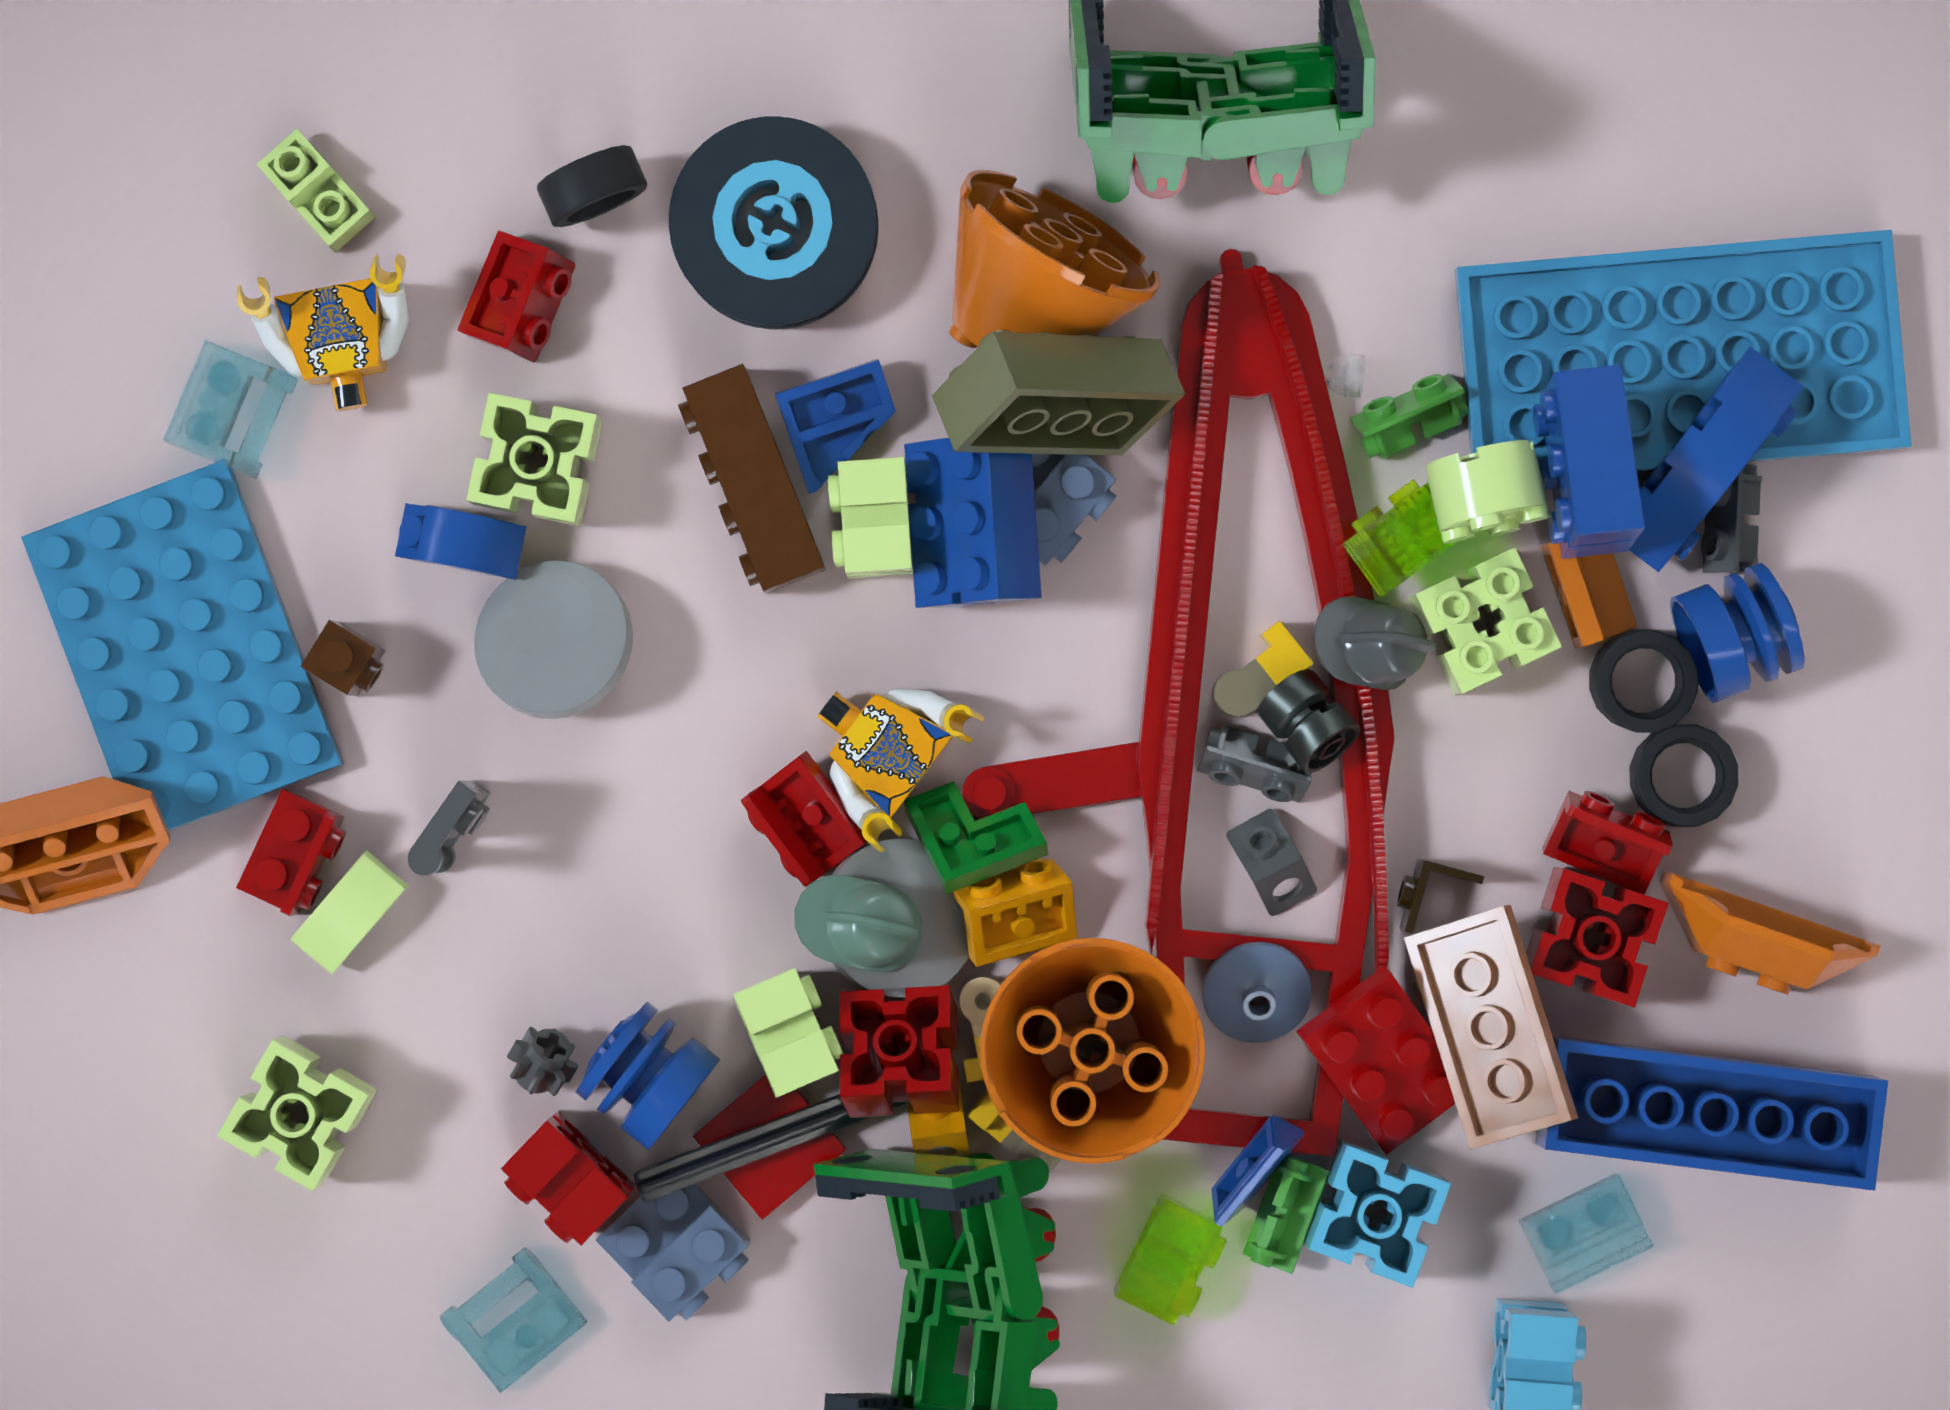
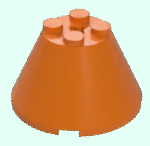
[949,170,1161,348]
[980,938,1205,1164]

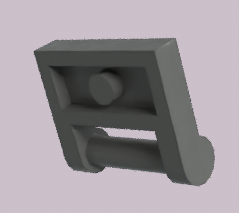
[408,781,490,875]

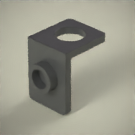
[1226,809,1317,916]

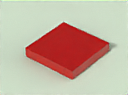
[692,1075,846,1220]

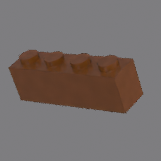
[678,364,826,594]

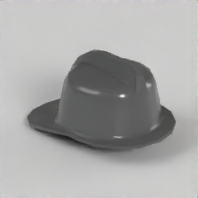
[1313,597,1437,690]

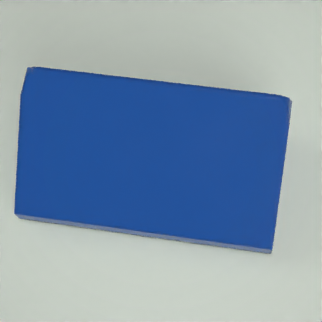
[1211,1114,1305,1226]

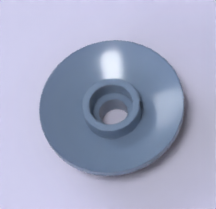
[1202,942,1312,1043]

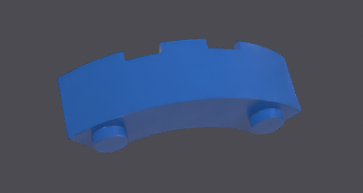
[1629,346,1803,572]

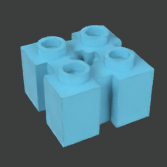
[1304,1139,1451,1288]
[1489,1298,1586,1410]

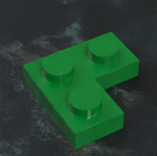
[904,781,1048,894]

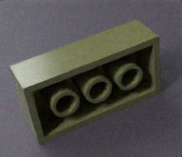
[932,330,1185,455]

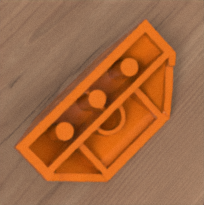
[0,776,171,915]
[1660,872,1881,995]

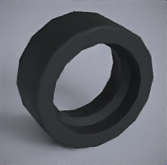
[537,145,647,227]
[1589,629,1698,733]
[1629,724,1739,827]

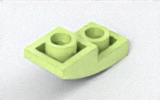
[256,129,376,253]
[290,850,409,974]

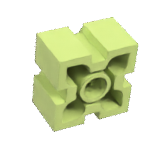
[466,392,603,527]
[828,457,913,578]
[1408,548,1562,695]
[733,968,843,1098]
[217,1035,378,1191]

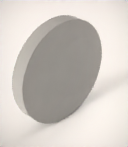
[474,560,633,719]
[832,839,969,998]

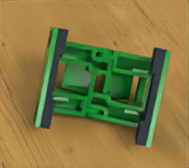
[813,1148,1060,1410]

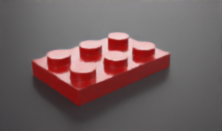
[1296,966,1455,1155]

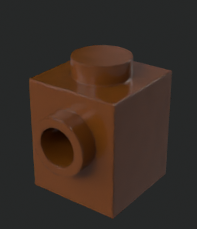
[300,620,386,697]

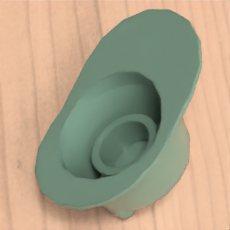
[794,875,922,972]

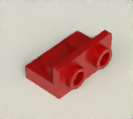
[457,230,575,363]
[236,789,346,916]

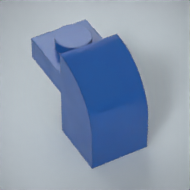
[395,503,527,580]

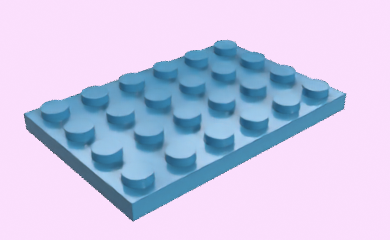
[21,459,344,831]

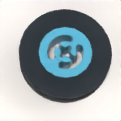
[669,116,878,329]

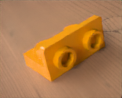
[953,859,1078,967]

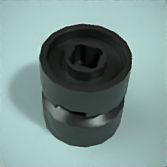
[1257,669,1360,773]

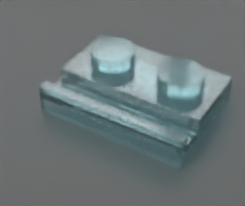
[1518,1173,1654,1294]

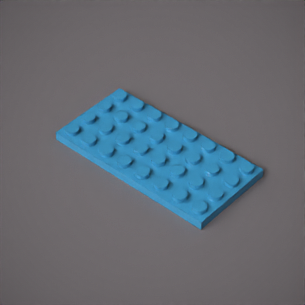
[1454,230,1911,472]

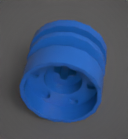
[1670,563,1805,703]
[575,1001,721,1150]

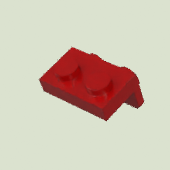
[741,751,867,887]
[1542,790,1673,895]

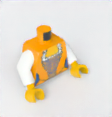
[237,254,410,411]
[817,688,984,853]

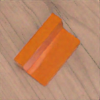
[1540,542,1637,649]

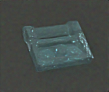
[163,340,298,479]
[439,1247,588,1393]

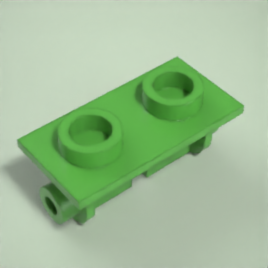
[1350,374,1469,459]
[1243,1155,1331,1274]

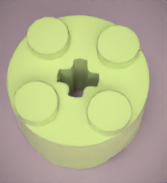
[1425,440,1550,544]

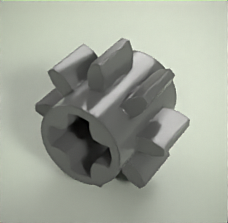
[507,1027,579,1096]

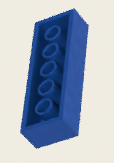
[1535,1035,1888,1191]

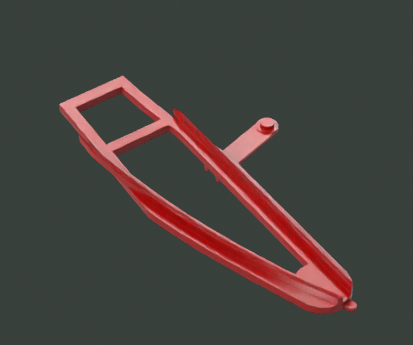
[962,249,1395,1157]

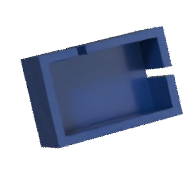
[1533,364,1645,559]
[904,438,1042,608]

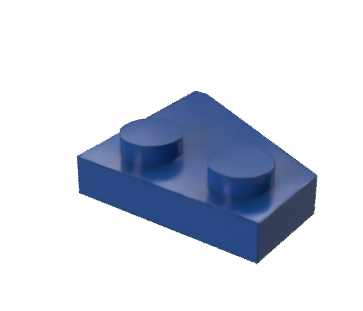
[775,358,896,494]

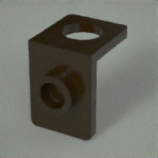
[1397,859,1484,933]

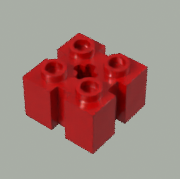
[1526,867,1669,1008]
[840,985,959,1118]
[501,1111,637,1246]

